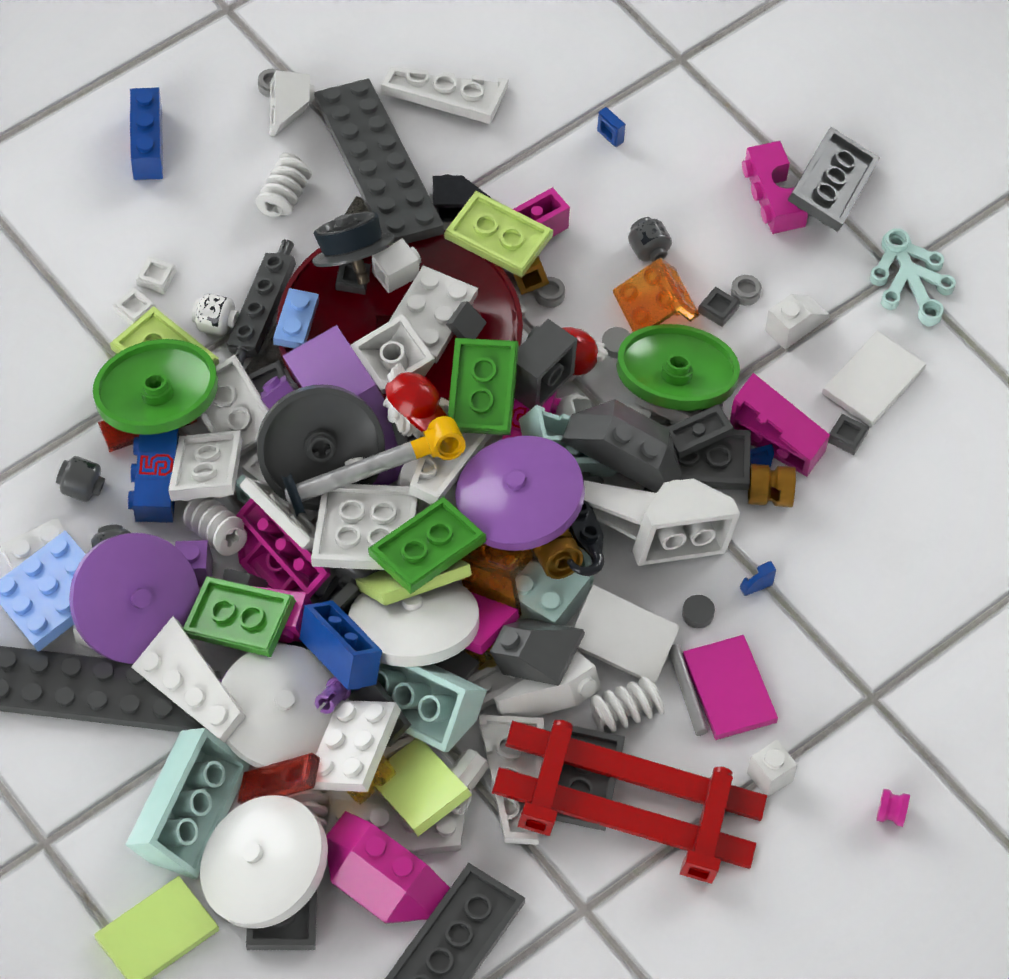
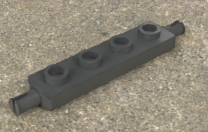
[227,239,296,366]

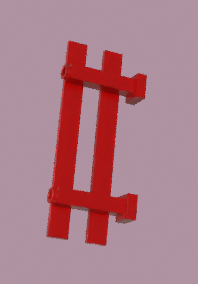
[492,720,767,884]

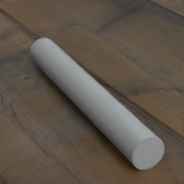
[669,644,708,736]

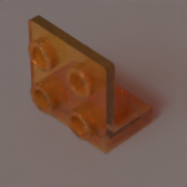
[613,257,700,332]
[461,543,533,617]

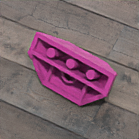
[235,498,331,598]
[326,811,450,924]

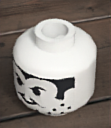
[192,293,239,336]

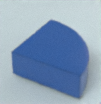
[750,444,774,468]
[740,561,776,596]

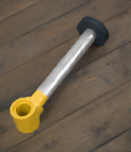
[281,416,466,519]

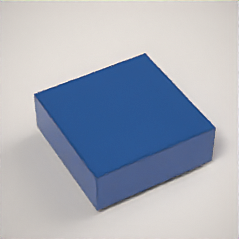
[597,107,626,147]

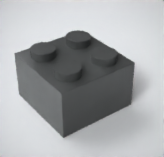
[514,319,577,410]

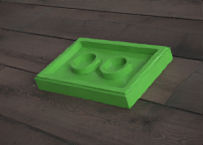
[448,338,519,435]
[368,496,486,594]
[183,576,296,657]

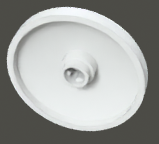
[348,581,480,667]
[221,644,349,773]
[200,795,328,929]

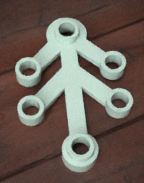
[870,228,956,326]

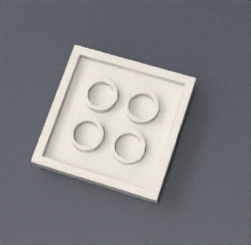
[311,484,419,570]

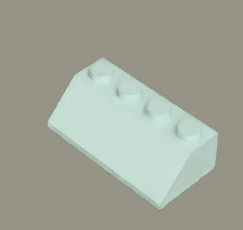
[349,663,487,752]
[125,728,250,879]

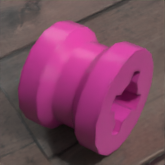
[876,789,910,827]

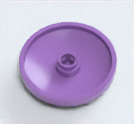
[455,436,585,551]
[69,533,199,664]

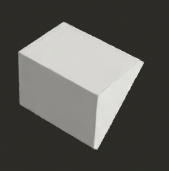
[350,313,435,394]

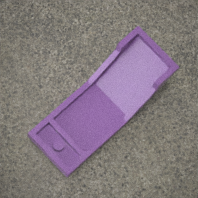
[282,325,404,485]

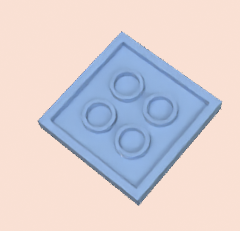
[0,530,86,652]

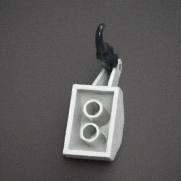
[567,478,740,576]

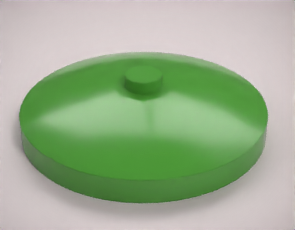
[616,324,740,411]
[93,339,218,435]

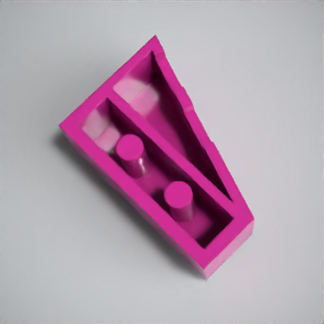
[730,373,830,477]

